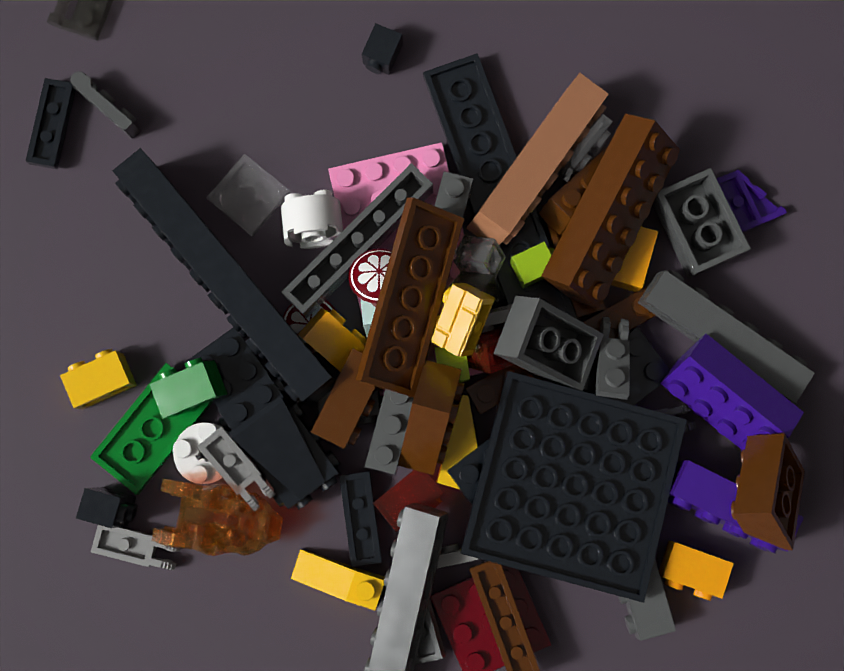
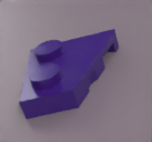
[717,170,787,232]

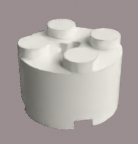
[281,190,343,249]
[173,423,237,484]

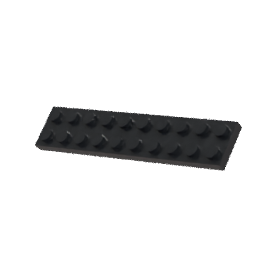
[423,53,577,319]

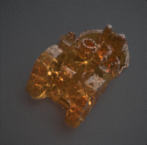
[151,479,283,556]

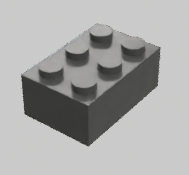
[652,168,751,279]
[494,296,604,391]

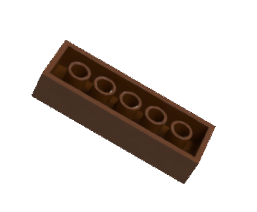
[541,113,680,309]

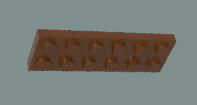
[355,197,464,398]

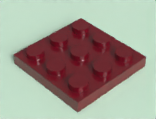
[430,565,551,671]

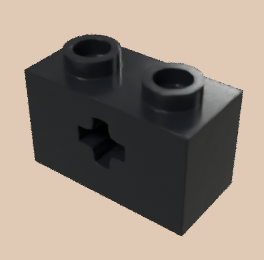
[75,487,138,529]

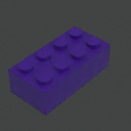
[660,333,804,450]
[668,460,804,554]

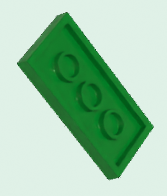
[90,363,213,495]

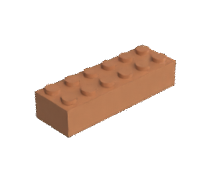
[466,72,609,249]

